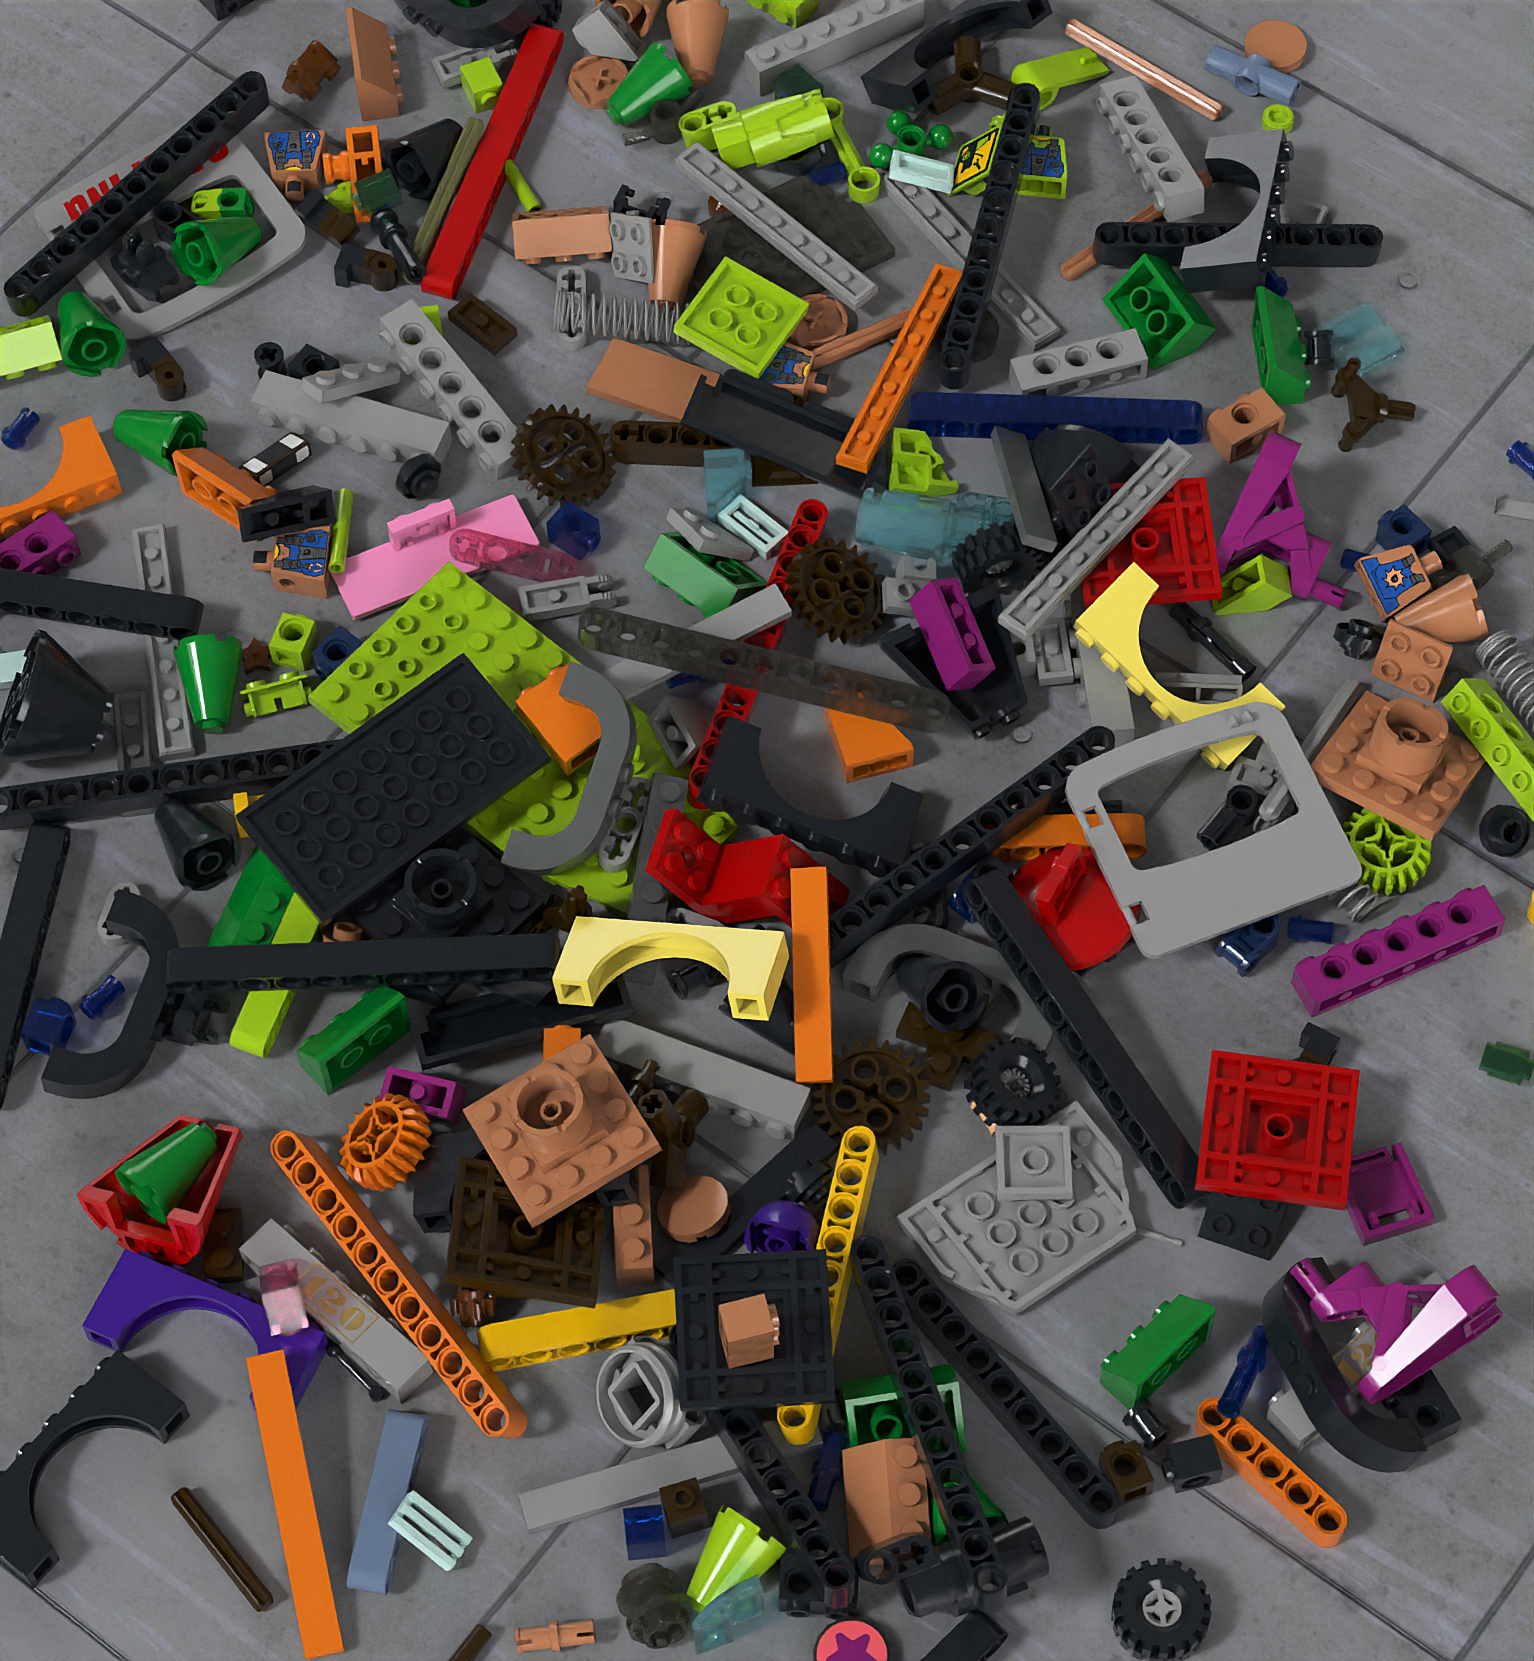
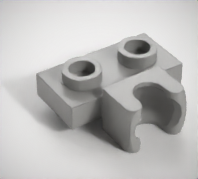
[882,554,937,617]
[1010,618,1074,686]
[1226,740,1296,813]

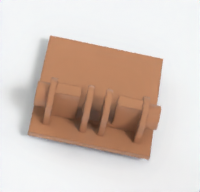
[1370,619,1454,703]

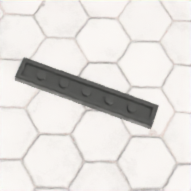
[991,426,1058,552]

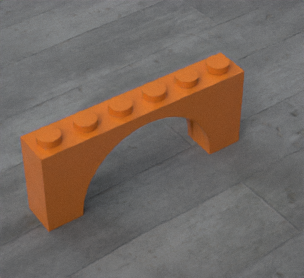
[0,415,123,540]

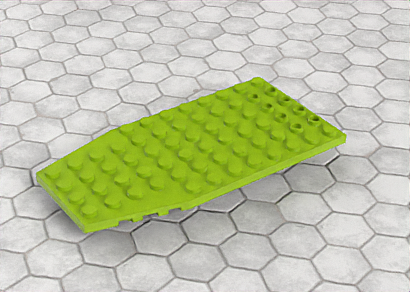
[308,561,738,919]

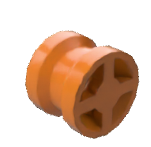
[322,150,351,185]

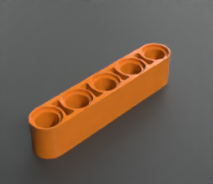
[983,813,1147,862]
[1194,1397,1348,1548]

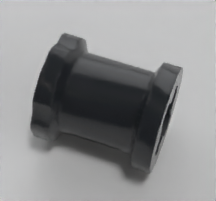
[1304,330,1335,365]
[254,342,287,380]
[1122,1399,1173,1451]

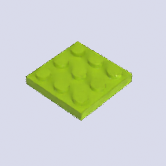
[673,256,809,379]

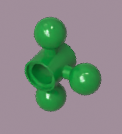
[869,110,953,169]

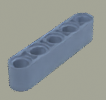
[347,1409,428,1595]

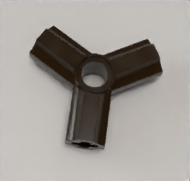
[927,36,1018,115]
[636,1089,709,1188]

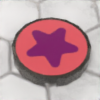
[813,1617,891,1661]

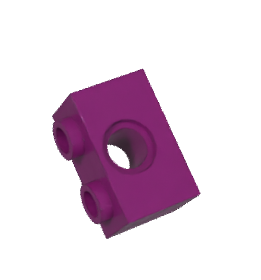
[379,1066,467,1124]

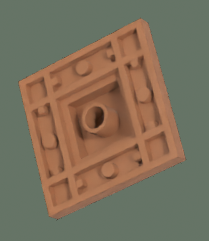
[1310,691,1487,841]
[462,1034,662,1228]

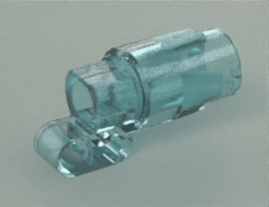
[855,488,1015,562]

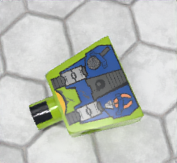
[1006,125,1067,199]

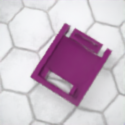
[1346,1142,1434,1246]

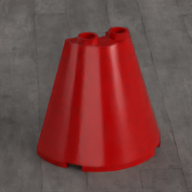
[76,1114,243,1266]

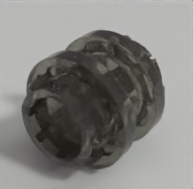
[616,1563,694,1649]

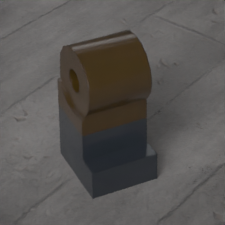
[295,188,360,249]
[334,243,398,292]
[128,337,187,402]
[1292,1022,1341,1066]

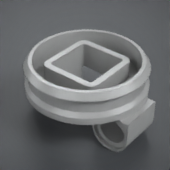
[596,1336,706,1449]

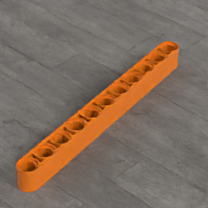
[270,1130,528,1439]

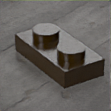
[448,293,517,355]
[204,1207,244,1283]

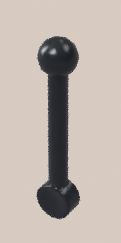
[326,1343,384,1402]

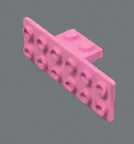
[329,494,540,620]

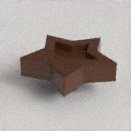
[241,637,271,675]

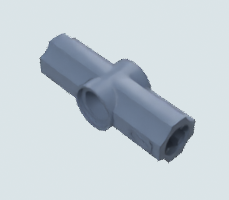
[1204,45,1302,106]

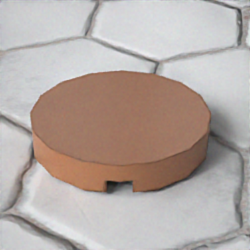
[1244,20,1307,74]
[568,55,629,109]
[788,293,849,351]
[657,1175,731,1243]

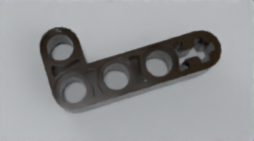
[610,420,740,468]

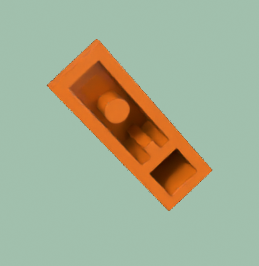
[345,125,387,224]

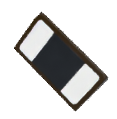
[239,432,312,487]

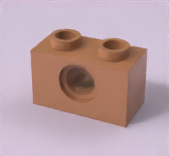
[1205,387,1286,464]

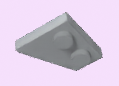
[666,507,754,561]

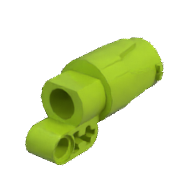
[679,89,835,170]

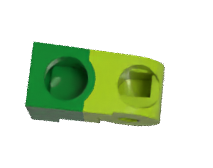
[191,187,255,220]

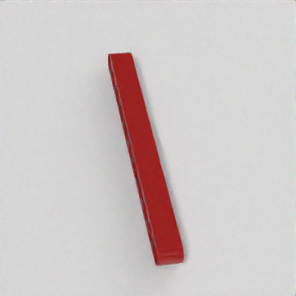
[421,23,564,300]
[686,499,828,810]

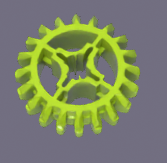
[1341,808,1432,897]

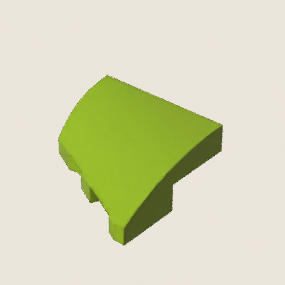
[885,427,959,497]

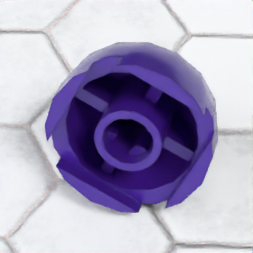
[744,1200,820,1253]

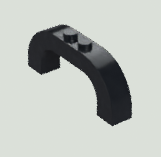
[394,0,541,48]
[41,889,180,1099]
[1261,1257,1428,1473]

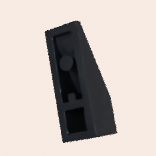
[237,485,336,542]

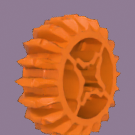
[339,1093,432,1192]

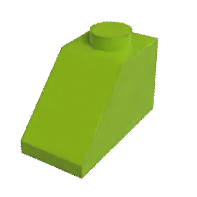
[1212,554,1292,615]

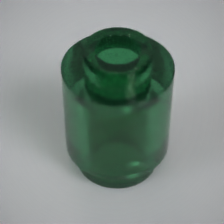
[1479,1041,1534,1086]

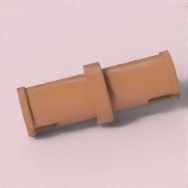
[515,1618,596,1654]

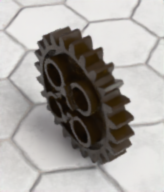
[510,404,617,510]
[784,538,888,645]
[812,1038,931,1156]

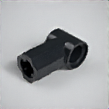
[1197,784,1258,851]

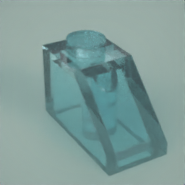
[703,448,752,524]

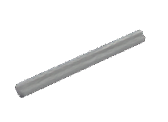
[1259,678,1362,821]

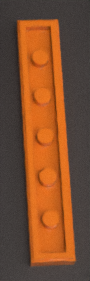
[790,866,834,1084]

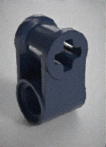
[1215,914,1281,977]

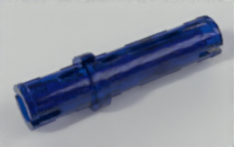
[1217,1325,1271,1419]

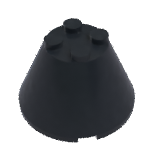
[0,629,115,764]

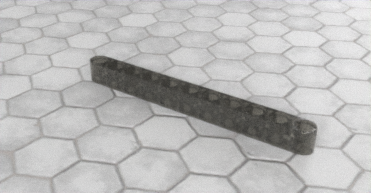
[578,607,950,734]

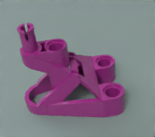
[1216,430,1348,610]
[1290,1258,1503,1405]

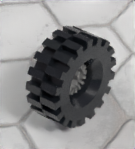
[952,521,1043,596]
[964,1037,1062,1127]

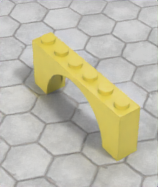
[1073,562,1286,771]
[552,916,789,1021]

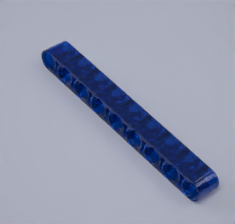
[907,392,1203,445]

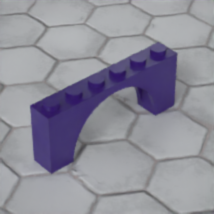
[82,1249,328,1411]

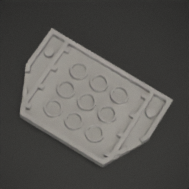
[897,1100,1136,1316]

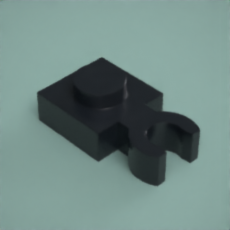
[776,139,834,177]

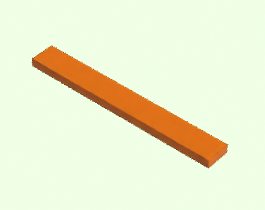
[836,263,963,474]
[246,1349,345,1661]

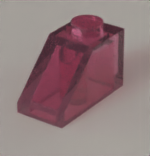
[258,1258,309,1336]

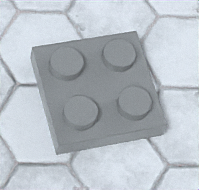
[995,1125,1073,1200]

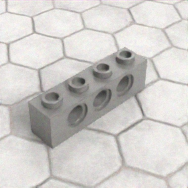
[1009,328,1148,409]

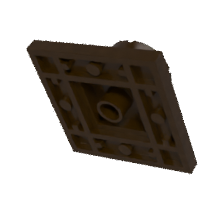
[444,1156,604,1309]

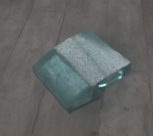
[1313,301,1405,376]
[691,1575,764,1655]

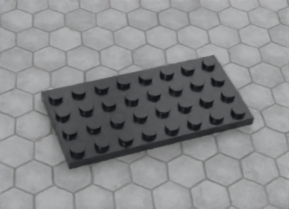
[236,653,550,927]

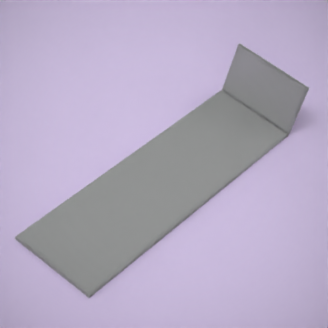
[1494,489,1534,521]

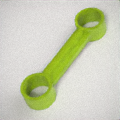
[823,97,880,204]

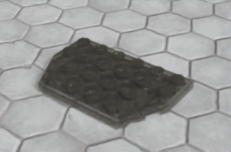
[694,175,895,299]

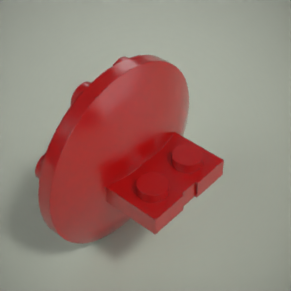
[1010,842,1141,971]

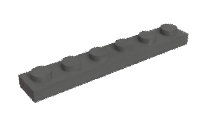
[622,773,689,986]

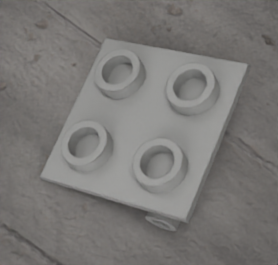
[609,211,655,284]

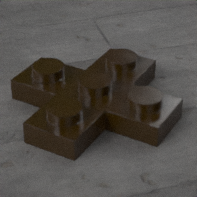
[896,993,1011,1092]

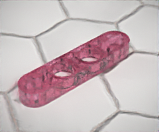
[449,528,578,583]

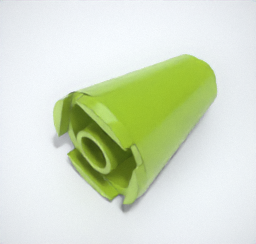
[686,1505,787,1618]

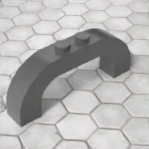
[500,661,637,875]
[843,924,1053,1061]

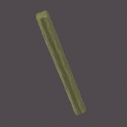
[400,117,484,285]

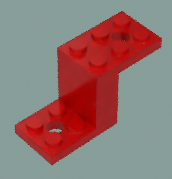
[645,808,850,948]

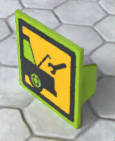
[946,123,1003,197]

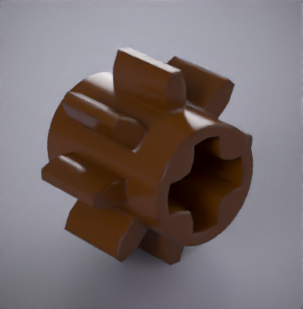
[449,1286,497,1327]

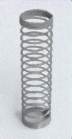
[553,290,691,345]
[1475,629,1534,734]

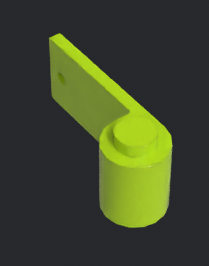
[1010,46,1110,110]

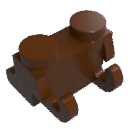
[282,40,341,102]

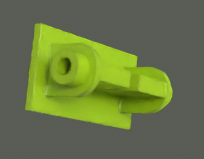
[240,671,312,719]

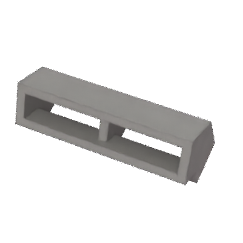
[1154,672,1243,704]

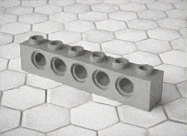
[1096,75,1204,222]
[378,298,518,480]

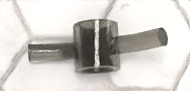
[622,89,705,147]
[1430,539,1513,591]

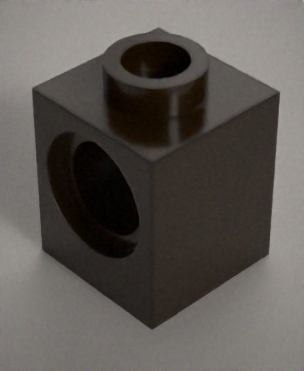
[1098,1440,1154,1506]
[659,1477,709,1539]

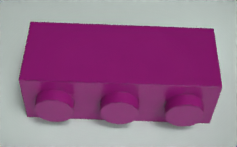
[909,578,996,691]

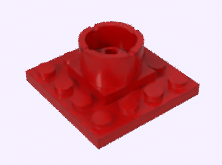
[1081,477,1222,609]
[1195,1050,1360,1211]

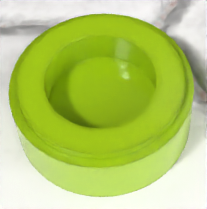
[1261,104,1294,134]

